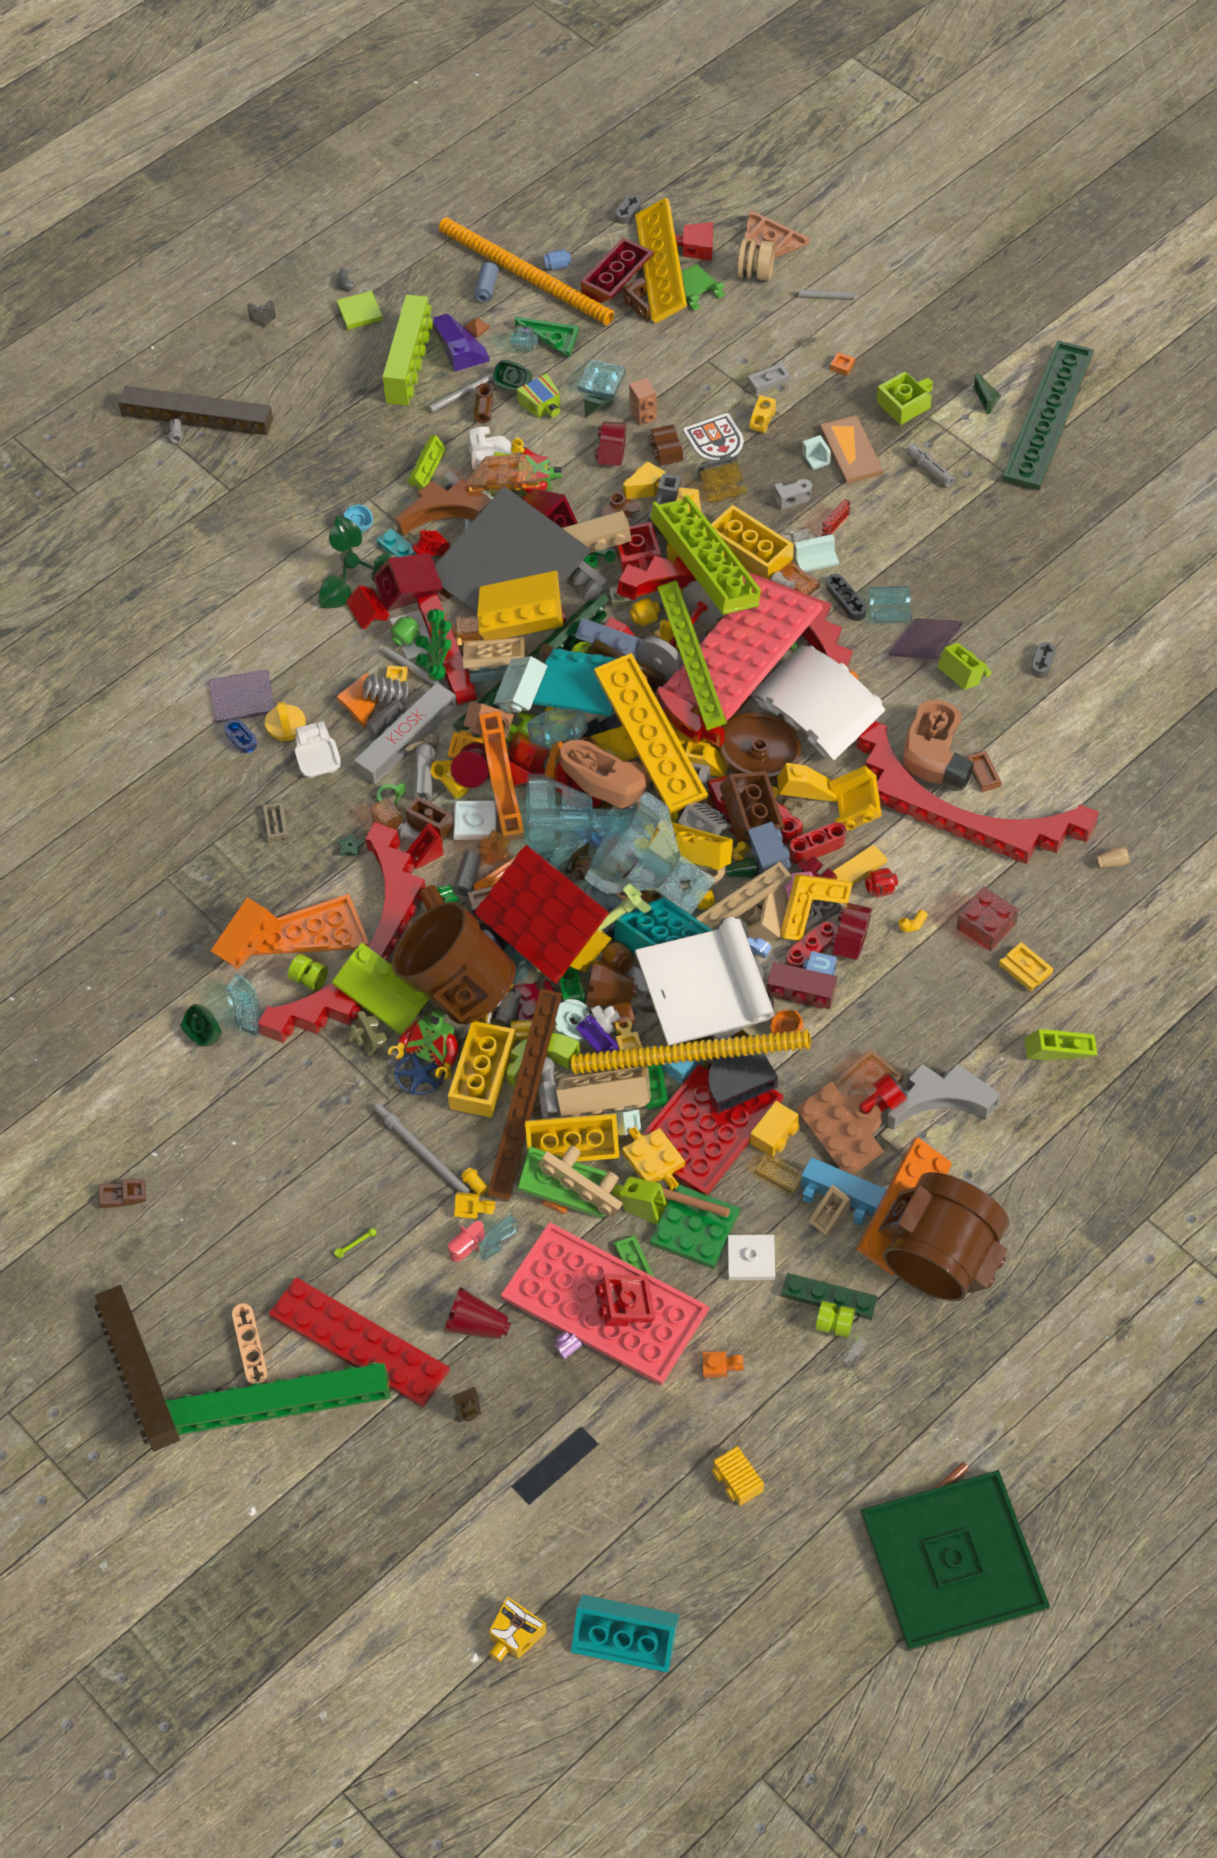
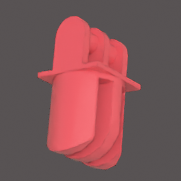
[448,1221,485,1262]

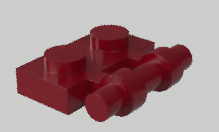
[515,980,555,1021]

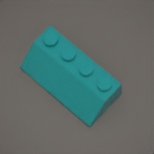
[571,1594,680,1673]

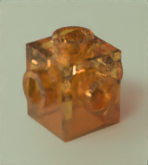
[478,830,511,866]

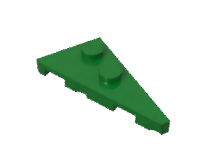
[514,317,579,357]

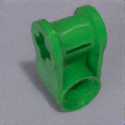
[559,966,586,1004]

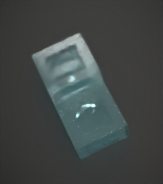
[479,1214,518,1261]

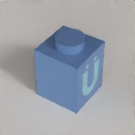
[803,951,837,975]

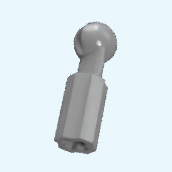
[413,743,435,801]
[538,1057,561,1119]

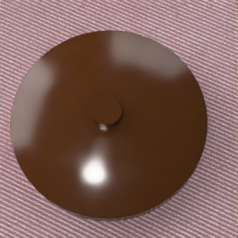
[718,713,801,782]

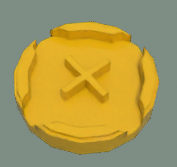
[265,702,306,741]

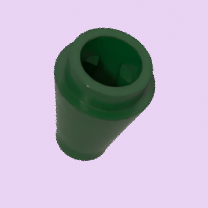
[726,857,758,878]

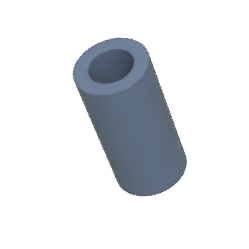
[474,262,499,302]

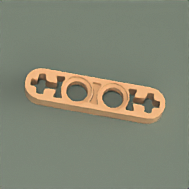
[232,1303,269,1386]

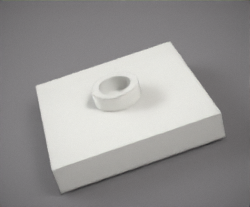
[454,801,497,840]
[728,1235,775,1280]

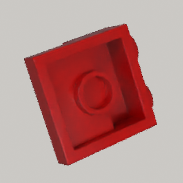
[595,1275,655,1326]

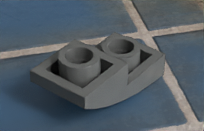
[805,900,842,928]

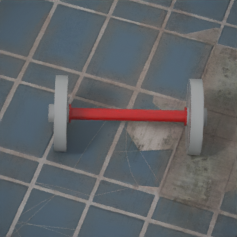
[637,581,726,681]

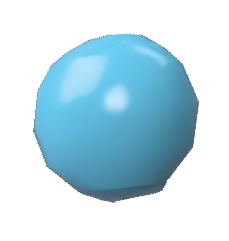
[343,504,373,533]

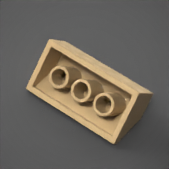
[556,1065,651,1117]

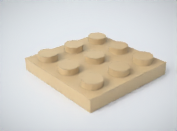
[463,637,525,670]

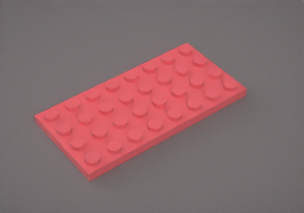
[662,579,823,721]
[501,1222,709,1386]

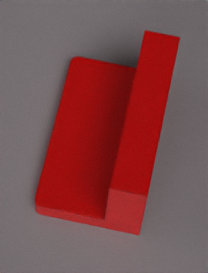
[346,585,390,629]

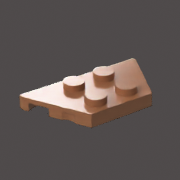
[744,210,809,258]

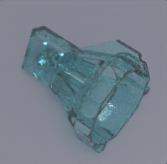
[525,774,635,868]
[584,791,716,915]

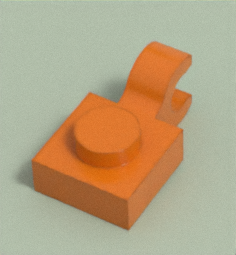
[703,1351,744,1378]

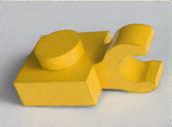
[454,1192,496,1219]

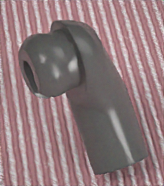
[336,268,354,291]

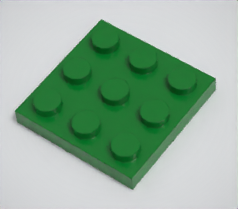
[650,1185,740,1269]

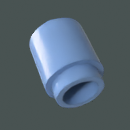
[544,249,572,271]

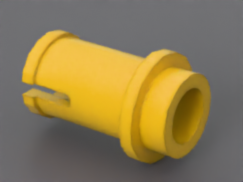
[461,1168,489,1197]

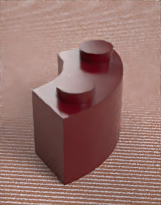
[595,421,627,466]
[830,903,873,960]

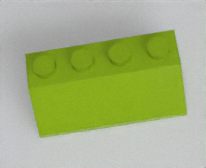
[331,943,429,1035]

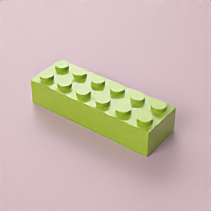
[383,295,433,406]

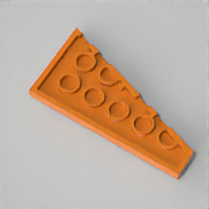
[251,894,369,955]

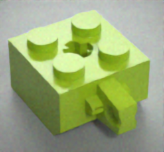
[877,372,933,425]

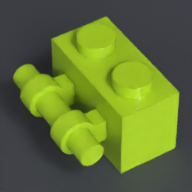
[937,643,992,690]

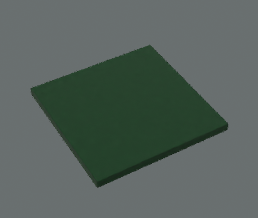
[860,1470,1050,1652]

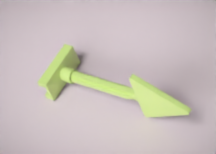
[537,884,651,972]

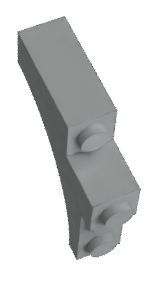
[887,1064,1001,1130]

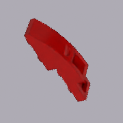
[657,687,725,747]

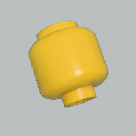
[629,598,661,627]

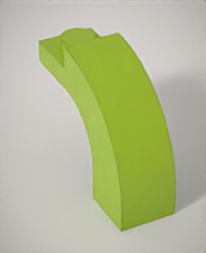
[506,1033,580,1087]

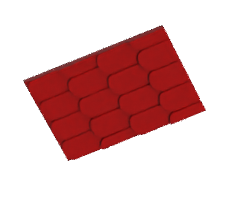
[474,844,612,984]

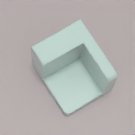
[802,435,831,470]
[604,1109,641,1135]

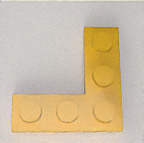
[780,874,853,940]

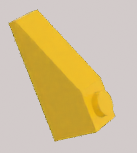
[777,763,838,802]

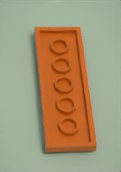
[856,1137,952,1275]

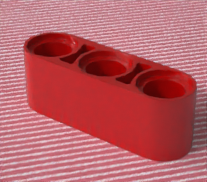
[789,822,847,864]

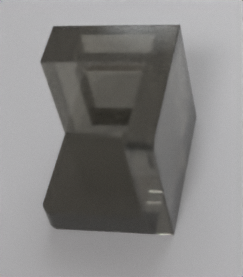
[247,301,276,328]

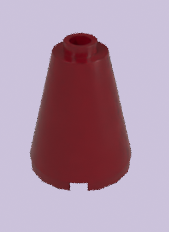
[444,1287,511,1339]

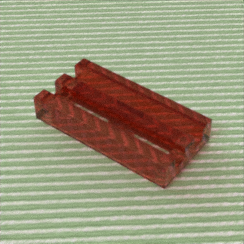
[822,499,851,536]

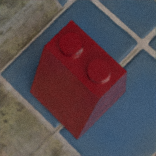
[522,488,578,528]
[373,553,443,612]

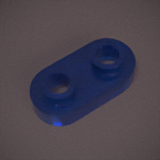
[224,719,257,753]

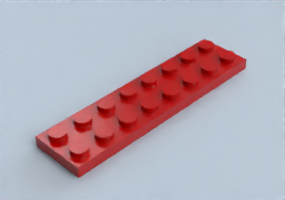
[269,1277,450,1408]

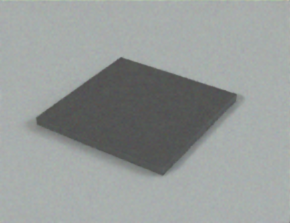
[435,486,591,638]

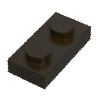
[452,1387,481,1423]

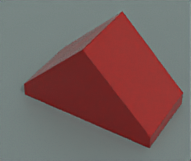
[406,823,444,869]

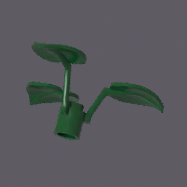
[318,515,396,608]

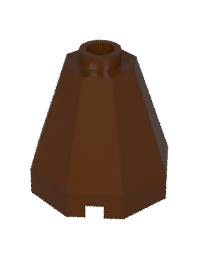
[586,960,638,1008]

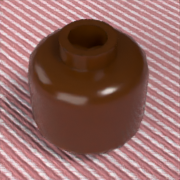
[601,942,634,973]

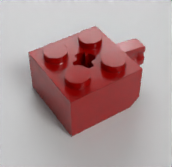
[614,522,661,574]

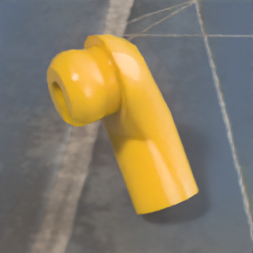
[898,910,928,933]

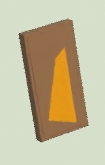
[820,415,883,484]

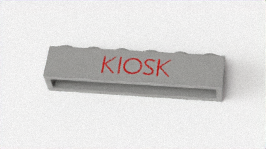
[354,683,457,785]

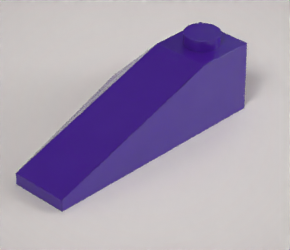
[433,313,490,372]

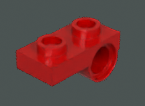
[777,802,803,844]

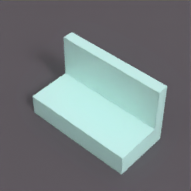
[794,534,839,573]

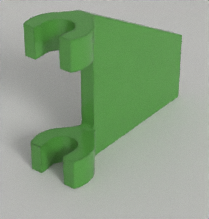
[681,264,725,311]

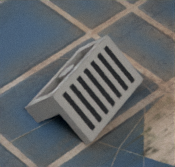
[678,803,731,835]

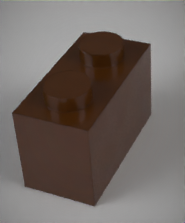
[405,796,454,842]

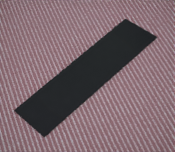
[512,1426,599,1505]

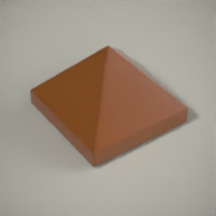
[464,317,490,338]

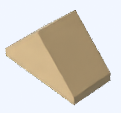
[809,1185,851,1235]

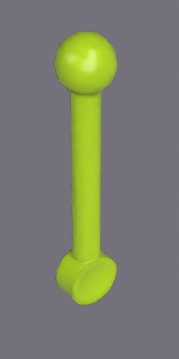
[334,1228,377,1258]

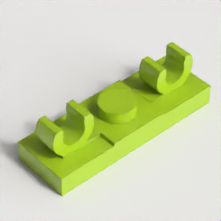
[406,435,446,490]

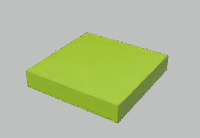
[337,291,383,330]

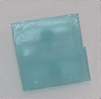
[869,586,912,623]

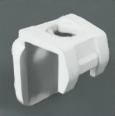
[467,427,513,472]
[295,721,341,778]

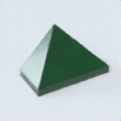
[973,374,1002,414]
[584,396,613,418]

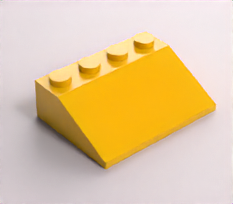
[477,571,563,640]

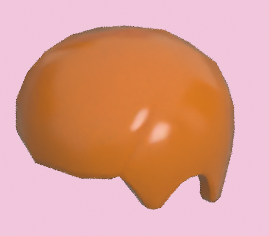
[770,1009,804,1035]

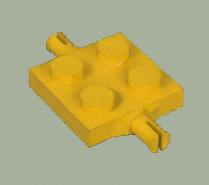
[622,1126,685,1190]

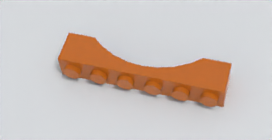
[479,712,524,842]

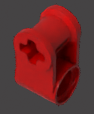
[412,530,450,556]
[707,775,729,817]

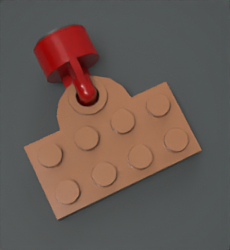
[796,1072,908,1175]

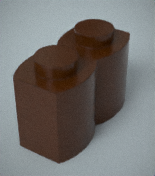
[648,424,683,466]

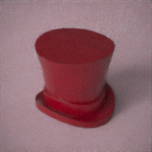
[450,742,490,788]

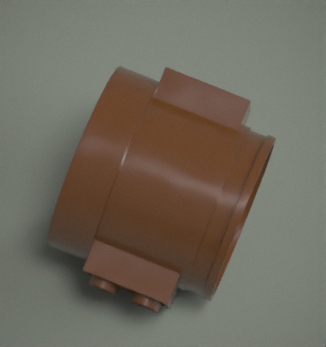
[392,902,516,1025]
[878,1172,1009,1301]

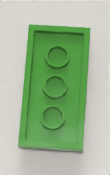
[517,1147,611,1219]

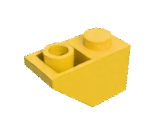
[623,461,666,499]
[685,740,728,777]

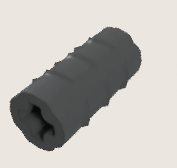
[453,851,481,896]

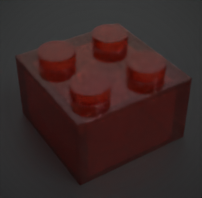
[956,886,1019,951]

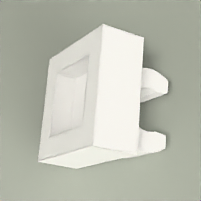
[591,1005,621,1034]

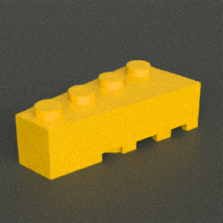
[636,819,733,870]

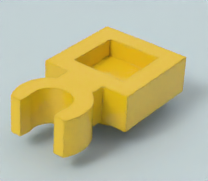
[615,1019,642,1051]

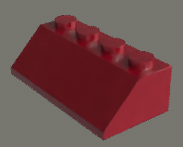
[580,237,654,303]

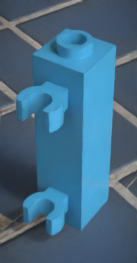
[801,1157,886,1225]

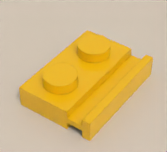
[999,942,1053,992]

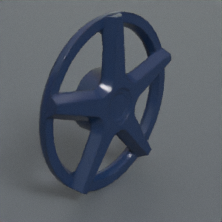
[394,1053,444,1095]

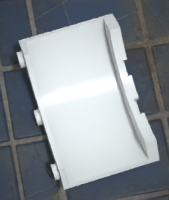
[750,645,885,761]

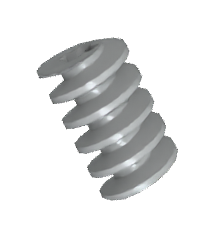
[363,674,408,704]

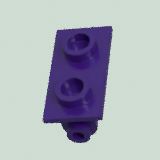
[575,1014,619,1054]

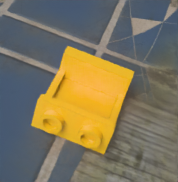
[829,766,882,832]

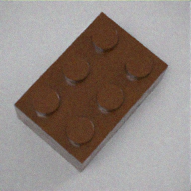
[720,771,785,843]

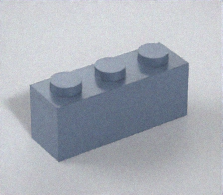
[575,618,643,660]

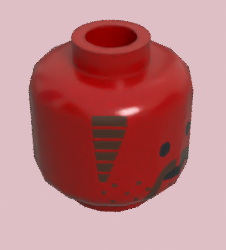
[865,868,898,898]

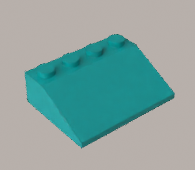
[533,649,618,717]
[614,897,713,955]

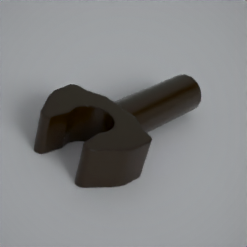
[564,837,590,874]

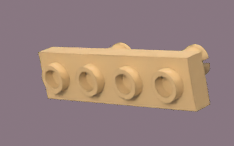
[537,1146,623,1218]

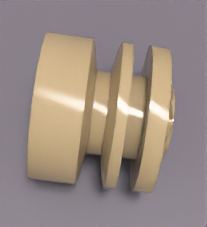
[737,238,775,281]

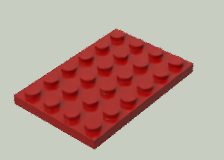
[642,1064,784,1196]

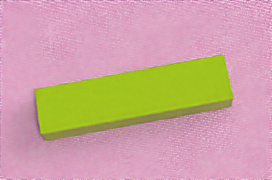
[650,495,761,615]

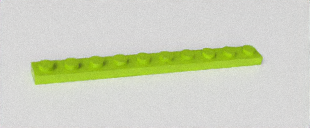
[658,580,727,730]

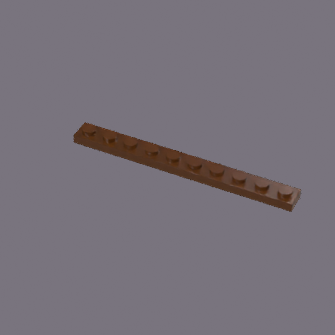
[487,989,562,1202]

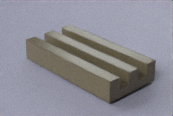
[262,802,289,843]

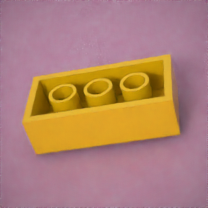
[707,505,794,580]
[448,1022,516,1118]

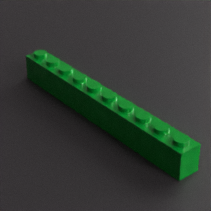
[165,1362,391,1435]

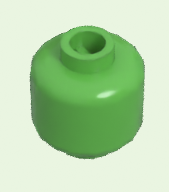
[390,616,420,647]

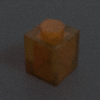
[452,616,481,645]
[370,797,403,830]

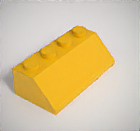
[525,1113,619,1162]

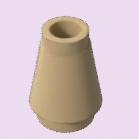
[1096,846,1130,868]

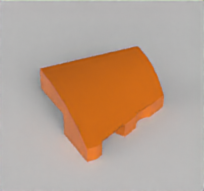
[337,673,378,728]

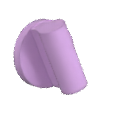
[554,1331,582,1360]

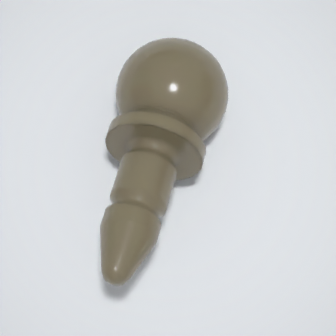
[405,732,439,752]

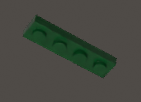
[781,1273,878,1320]

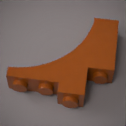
[395,479,492,535]

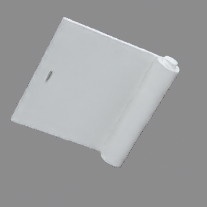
[635,917,775,1046]

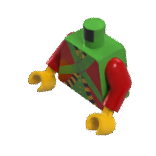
[511,438,562,496]
[388,1010,459,1080]

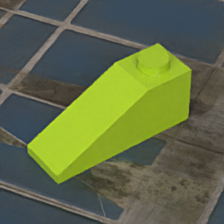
[1024,1029,1098,1061]

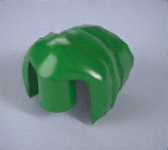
[436,884,459,903]

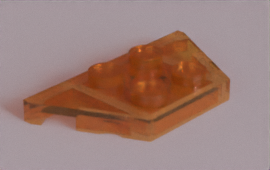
[464,454,540,491]

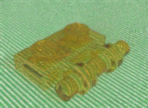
[699,461,747,502]

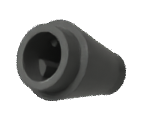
[495,991,521,1026]

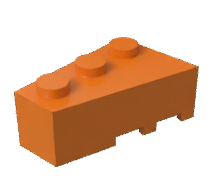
[211,897,281,970]

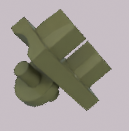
[347,1011,387,1056]

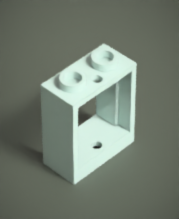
[493,656,547,713]

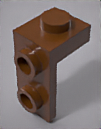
[624,278,650,321]

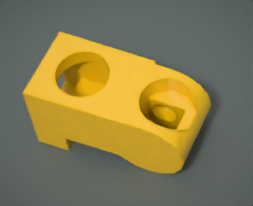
[749,395,776,433]

